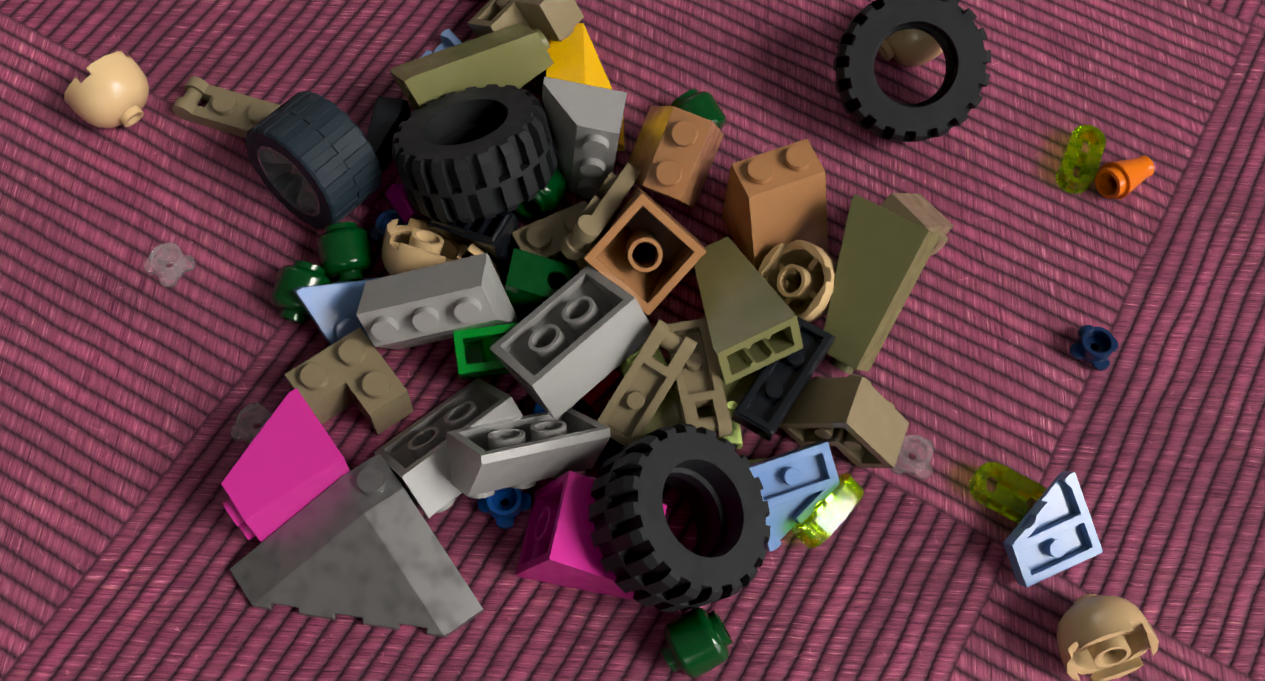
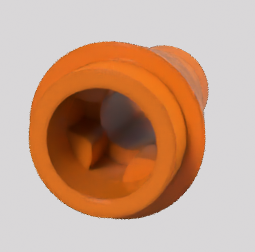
[1095,155,1154,199]

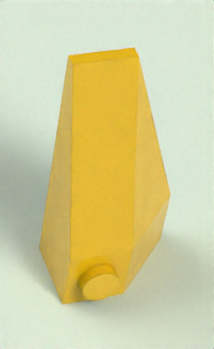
[546,23,624,151]

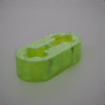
[1056,125,1106,194]
[969,462,1047,524]
[792,473,864,549]

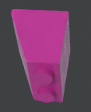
[221,388,350,543]
[515,471,667,599]

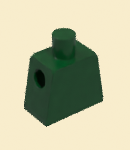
[505,248,579,322]

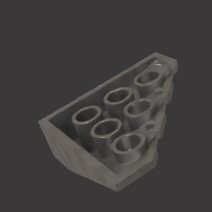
[230,453,484,638]

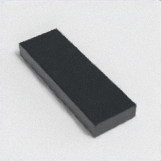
[731,317,835,442]

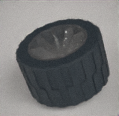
[245,91,382,229]

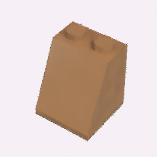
[628,106,724,208]
[722,139,829,271]
[584,186,707,316]

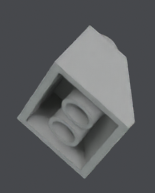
[542,77,627,199]
[356,253,518,350]
[489,265,653,420]
[373,378,523,518]
[446,408,610,499]

